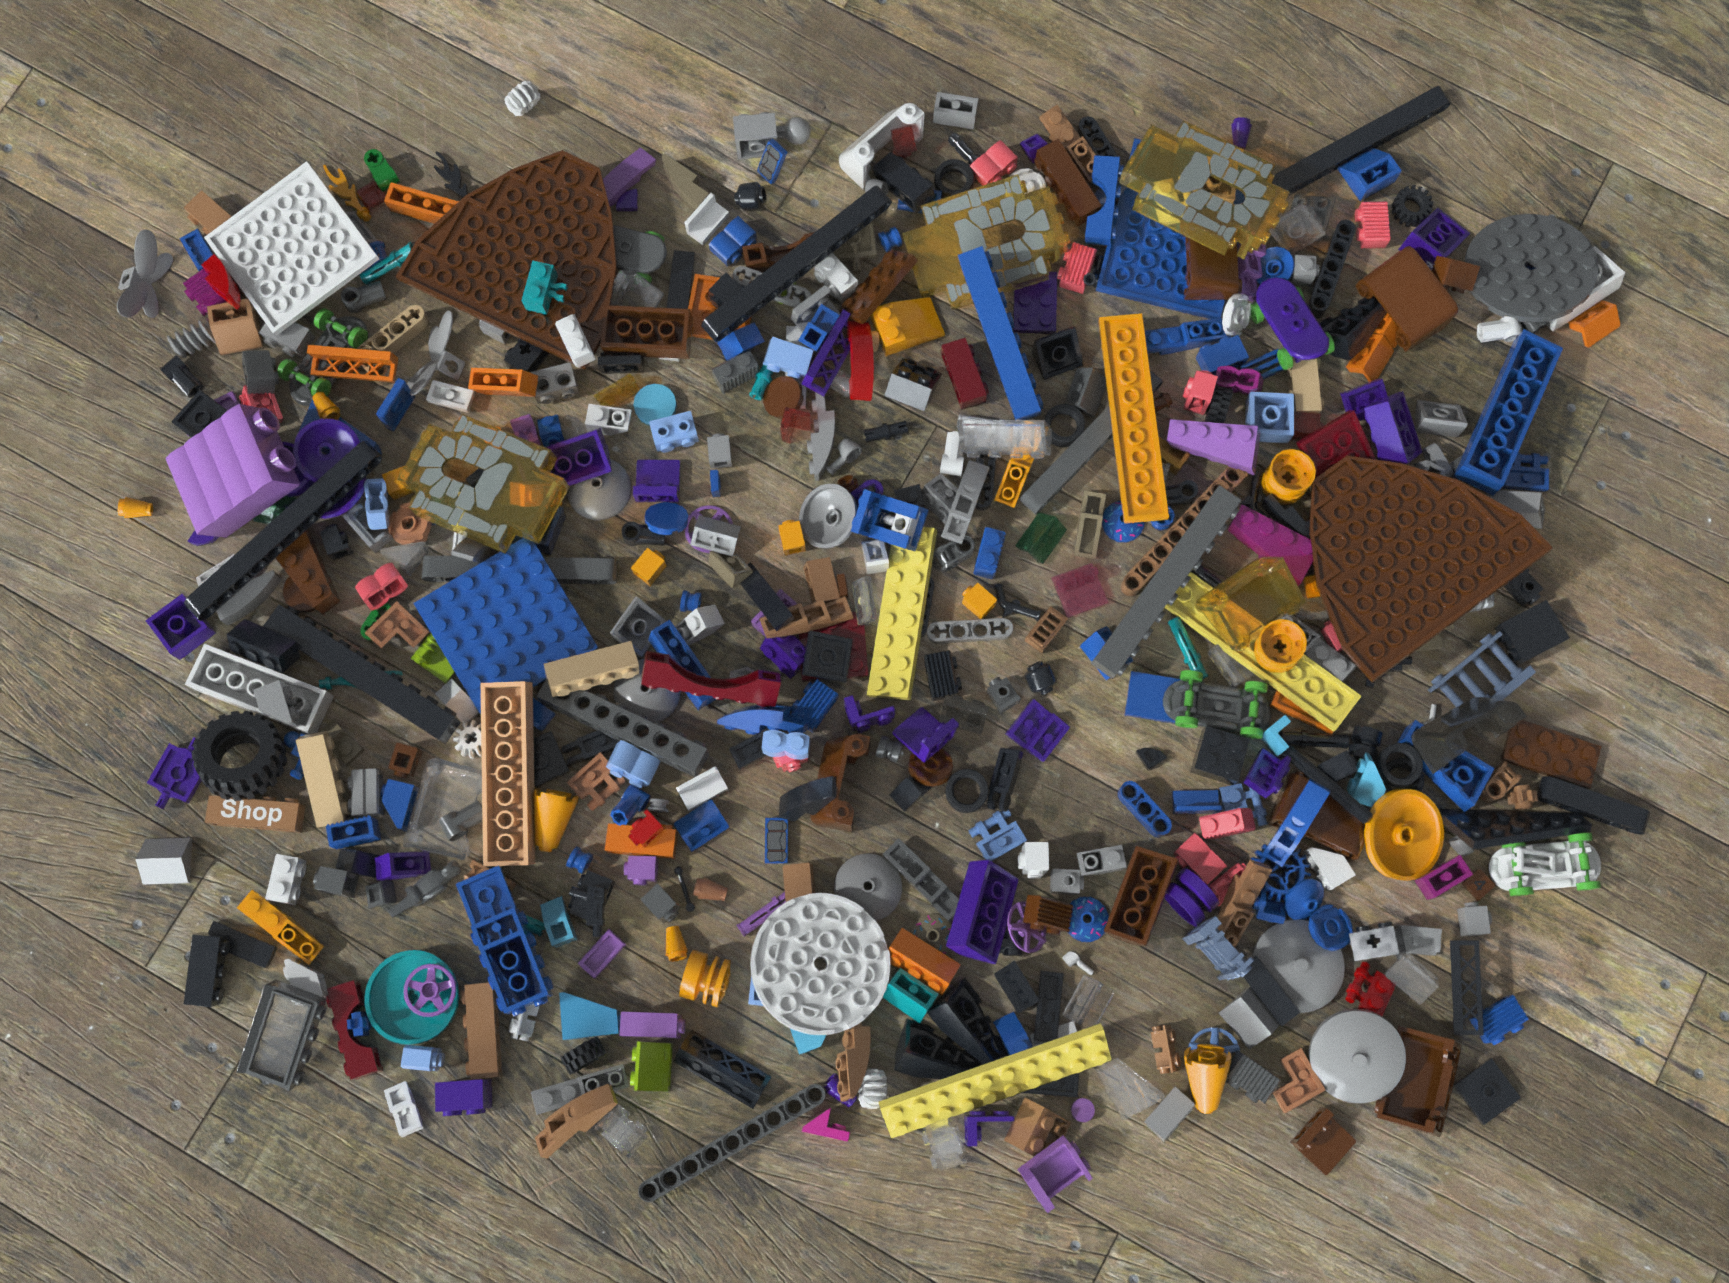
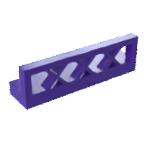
[802,310,850,397]

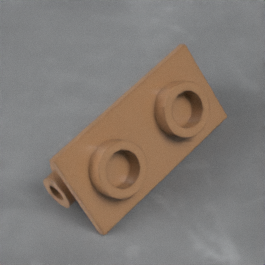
[1150,1024,1181,1074]

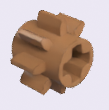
[1507,785,1538,810]

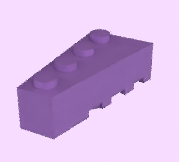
[1167,419,1261,475]

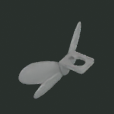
[117,229,173,318]
[407,311,465,396]

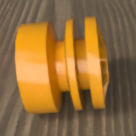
[1261,449,1316,505]
[1254,619,1307,673]
[679,950,731,1007]

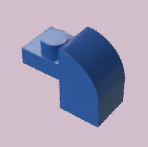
[798,304,840,352]

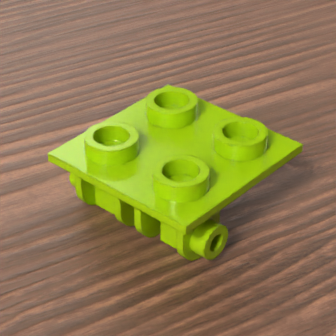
[411,633,455,683]

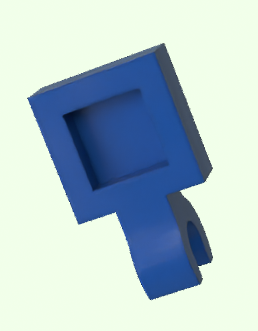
[347,1011,371,1037]

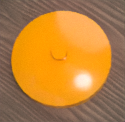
[1364,789,1444,881]

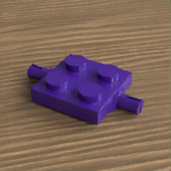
[147,737,202,809]

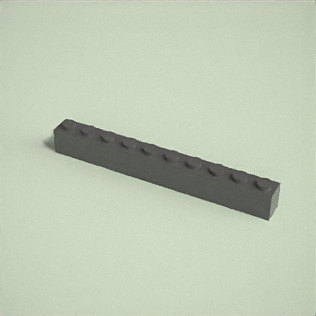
[1091,485,1241,679]

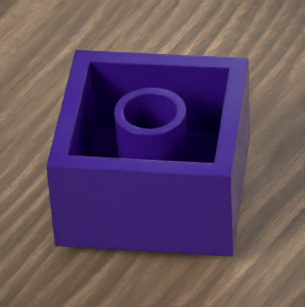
[145,594,216,660]
[435,1079,492,1116]

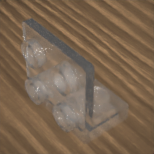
[611,269,664,308]

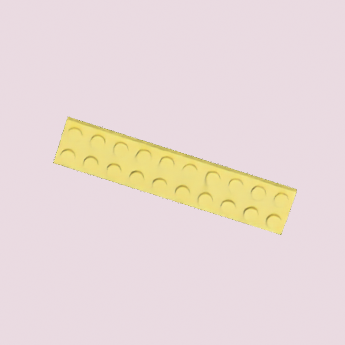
[1164,572,1361,732]
[878,1023,1112,1138]

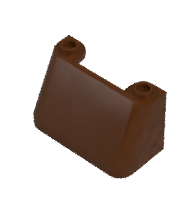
[1180,206,1242,300]
[1355,246,1458,352]
[810,734,870,833]
[1267,771,1371,862]
[1375,1025,1461,1137]

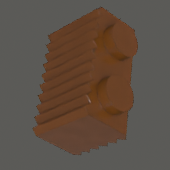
[1432,256,1480,294]
[1023,895,1074,935]

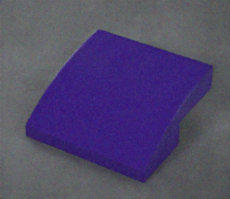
[1005,699,1070,762]

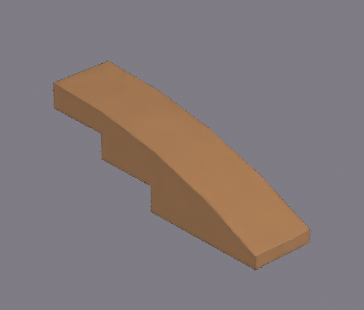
[759,597,853,638]

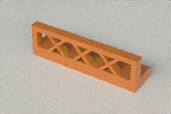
[307,345,398,383]

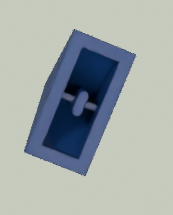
[717,322,765,360]

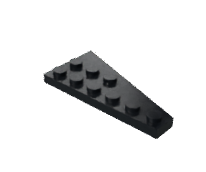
[1438,809,1592,849]

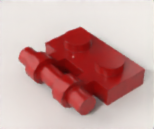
[1345,962,1397,1016]

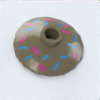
[910,914,952,955]

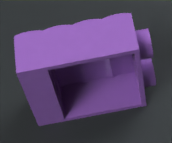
[165,404,300,538]

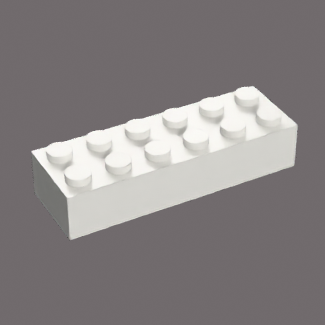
[185,644,334,734]

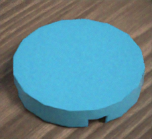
[633,384,677,426]

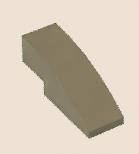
[662,153,709,210]
[1074,490,1106,559]

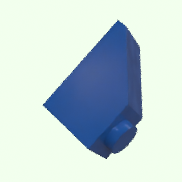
[381,779,419,832]
[993,1012,1033,1055]

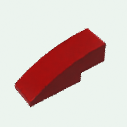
[201,254,240,310]

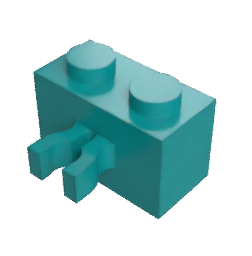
[521,261,568,315]
[882,968,939,1023]

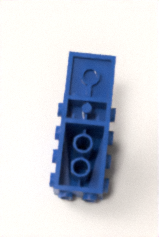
[456,865,554,1017]

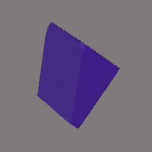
[1020,134,1048,164]

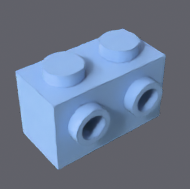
[763,337,814,379]
[649,411,699,453]

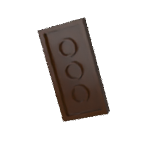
[839,250,918,324]
[1501,717,1602,789]

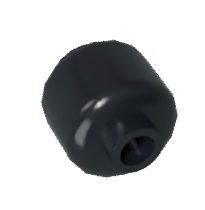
[734,182,767,211]
[1024,661,1057,695]

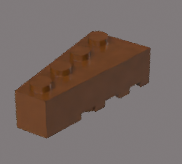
[275,528,340,615]

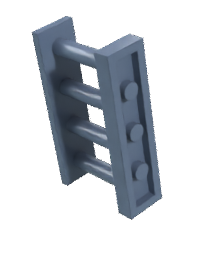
[1428,631,1536,731]

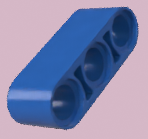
[1117,781,1172,838]

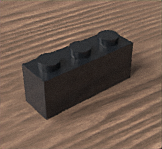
[872,152,935,213]
[226,619,301,673]
[183,932,230,1007]

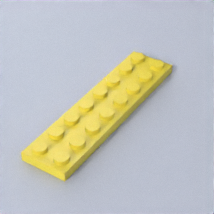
[867,527,937,700]

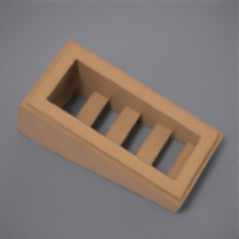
[1024,606,1068,653]

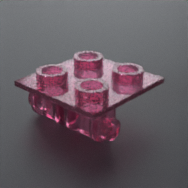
[1051,563,1108,618]

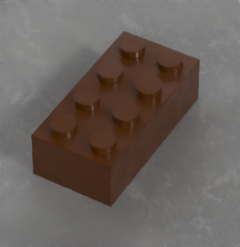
[600,305,693,359]

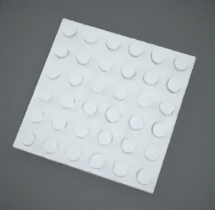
[204,161,379,336]

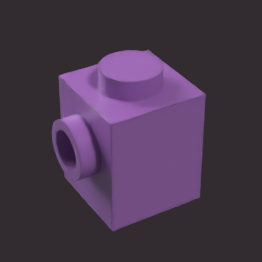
[624,856,658,885]

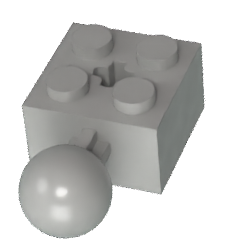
[733,112,811,160]

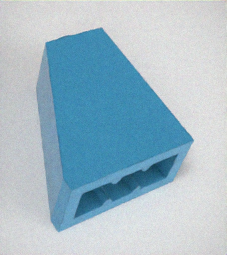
[559,992,621,1040]

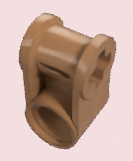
[1479,761,1522,803]

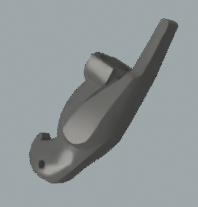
[388,860,461,918]

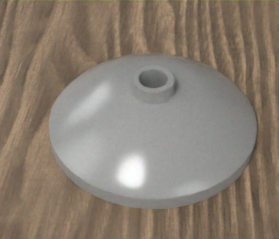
[566,459,631,520]
[799,484,857,549]
[614,659,680,723]
[834,853,902,921]

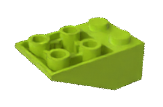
[630,1041,673,1091]

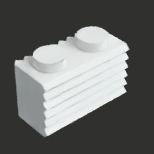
[555,314,596,368]

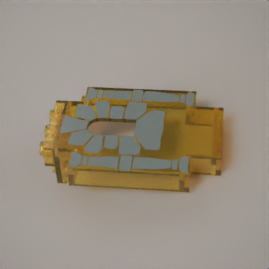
[1119,120,1290,259]
[902,174,1070,310]
[397,414,570,554]

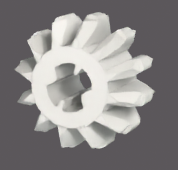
[505,81,540,116]
[453,720,482,759]
[858,1069,888,1109]

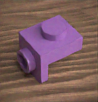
[510,414,541,449]

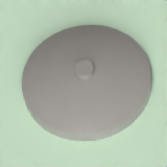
[1251,920,1345,1013]
[1309,1009,1406,1103]

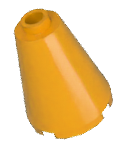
[533,788,579,852]
[1184,1044,1232,1114]

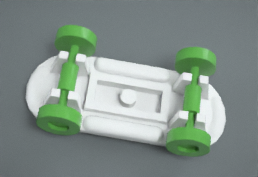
[1489,833,1601,896]

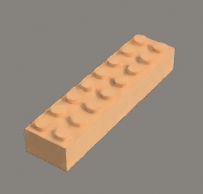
[481,681,536,866]

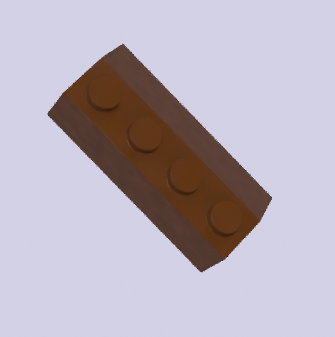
[1104,846,1179,947]

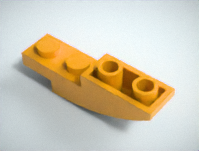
[994,420,1046,508]
[237,889,325,965]

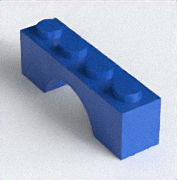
[1085,155,1124,246]

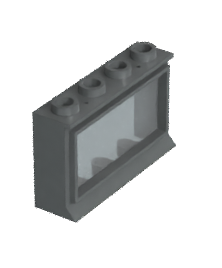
[236,979,327,1091]

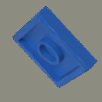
[376,378,415,432]

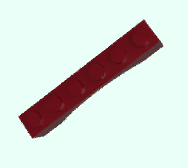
[641,651,781,707]

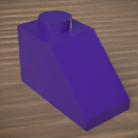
[375,851,431,880]

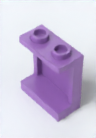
[1018,1136,1093,1213]

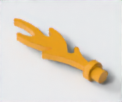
[323,165,371,222]

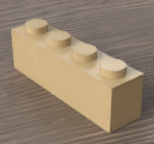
[1287,357,1324,418]
[544,641,639,697]
[296,731,350,828]

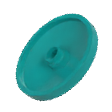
[365,950,459,1045]

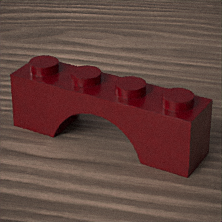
[326,980,383,1079]

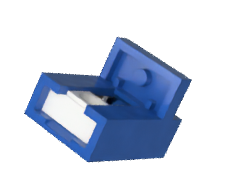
[851,489,929,552]

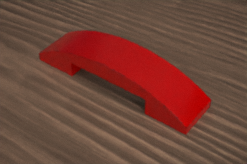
[847,321,874,401]

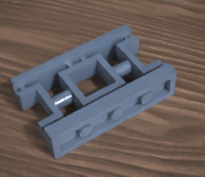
[1182,916,1254,980]

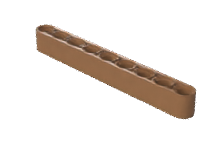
[1121,456,1258,597]

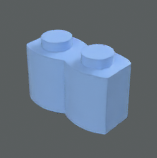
[364,478,390,530]
[762,730,810,760]
[606,740,660,788]
[401,1045,445,1071]

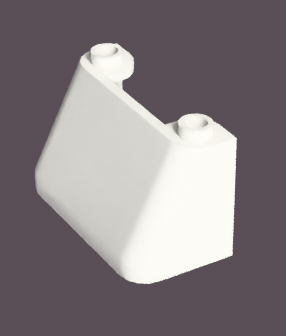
[839,103,925,190]

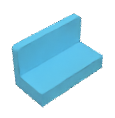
[1261,715,1291,757]

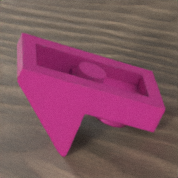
[802,1108,850,1142]

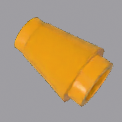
[312,392,340,420]
[118,497,153,518]
[666,926,688,962]

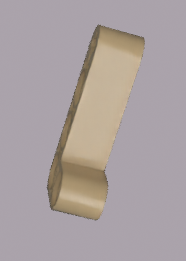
[357,305,429,386]

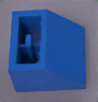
[1337,148,1402,202]

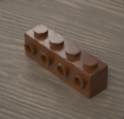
[1034,139,1102,226]

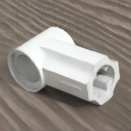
[1477,316,1523,343]
[940,431,966,476]

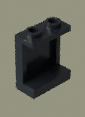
[1494,600,1570,666]

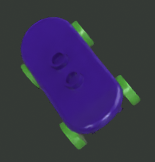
[1251,277,1334,370]

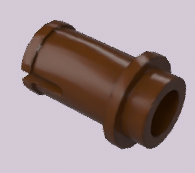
[1153,393,1173,412]

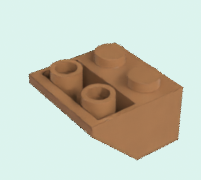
[207,298,263,355]
[1004,1098,1071,1156]

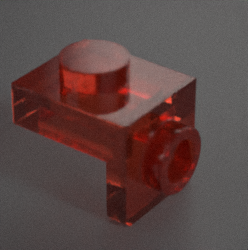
[890,125,917,158]

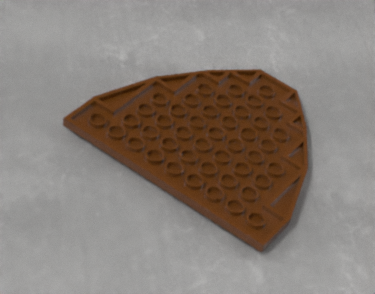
[396,150,617,370]
[1309,456,1553,683]

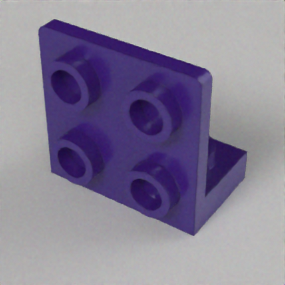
[633,460,680,502]
[844,695,896,733]
[892,707,959,763]
[964,1111,1015,1146]

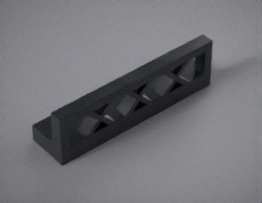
[1450,940,1484,1036]
[673,1030,771,1109]

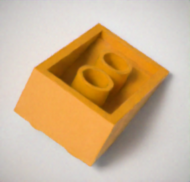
[871,297,945,356]

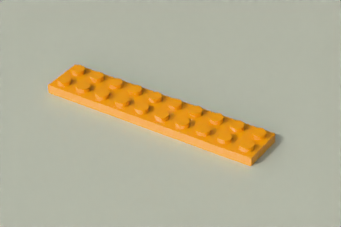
[1099,313,1169,523]

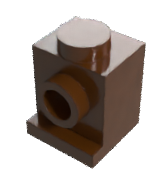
[388,742,423,779]

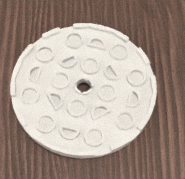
[750,893,890,1035]

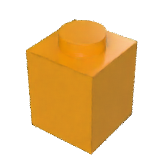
[381,465,419,500]
[778,520,806,556]
[631,548,667,586]
[962,583,997,619]

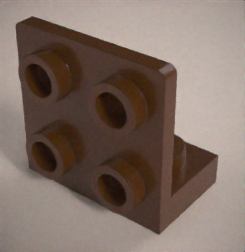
[1290,1107,1356,1175]

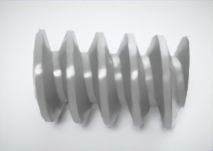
[167,317,216,358]

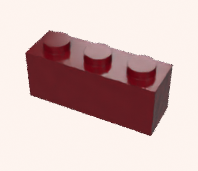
[940,337,989,410]

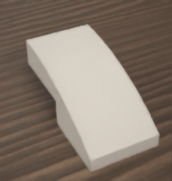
[384,1081,424,1137]

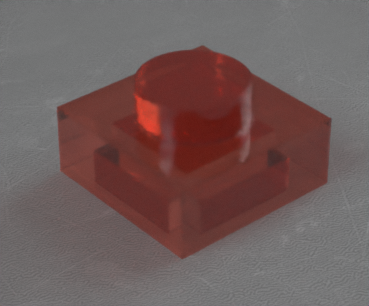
[356,181,386,211]

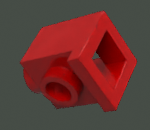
[628,810,665,848]

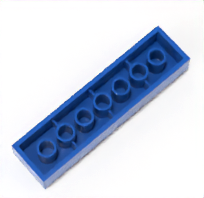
[958,246,1044,423]
[1453,329,1563,496]

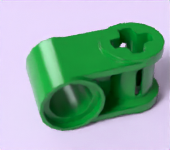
[364,149,400,192]

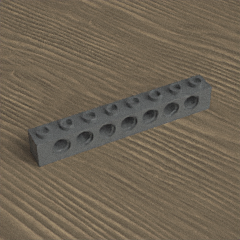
[537,679,709,777]

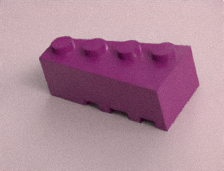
[1227,504,1313,586]

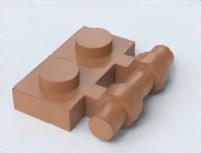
[566,752,626,811]

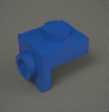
[537,414,565,447]
[1252,888,1286,924]

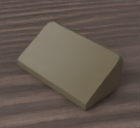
[708,551,753,588]

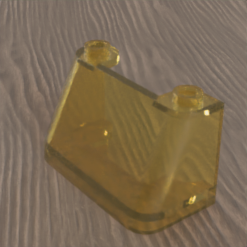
[1196,556,1307,651]

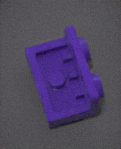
[1340,379,1388,421]
[760,635,806,679]
[1244,748,1291,799]

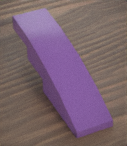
[603,147,656,207]
[1237,213,1266,302]

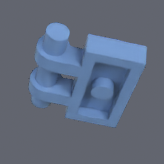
[1218,783,1267,826]
[968,810,1027,861]

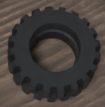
[192,711,287,801]

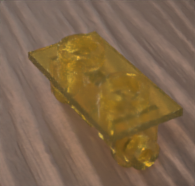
[593,373,640,407]

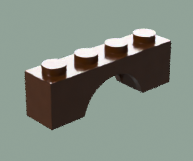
[742,232,815,273]

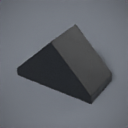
[335,849,380,879]

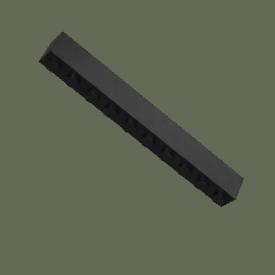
[263,604,461,745]

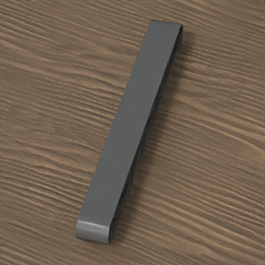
[1020,370,1163,515]
[422,556,618,585]
[638,1084,826,1202]

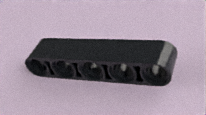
[1307,219,1356,319]
[1537,776,1650,835]

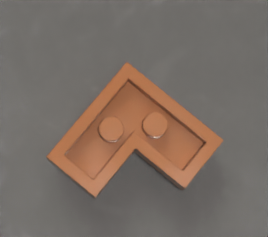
[365,601,429,648]
[1273,1048,1325,1113]

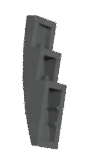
[883,838,959,922]

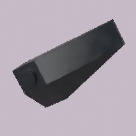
[1320,296,1387,360]
[927,978,1009,1065]
[894,1019,983,1079]

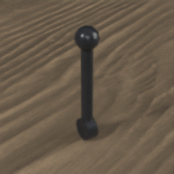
[674,866,695,912]

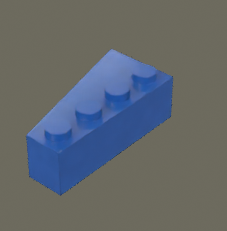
[1397,720,1495,812]

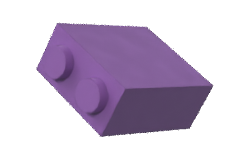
[619,1012,686,1039]

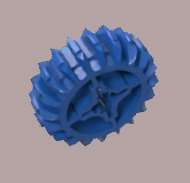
[1251,844,1311,903]

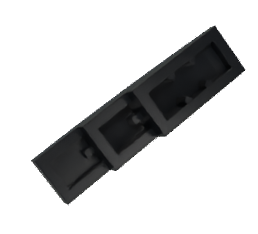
[1260,493,1310,539]
[740,562,795,632]

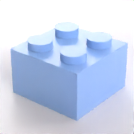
[1245,392,1294,443]

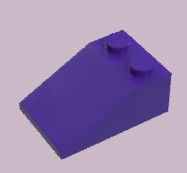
[1398,208,1470,271]

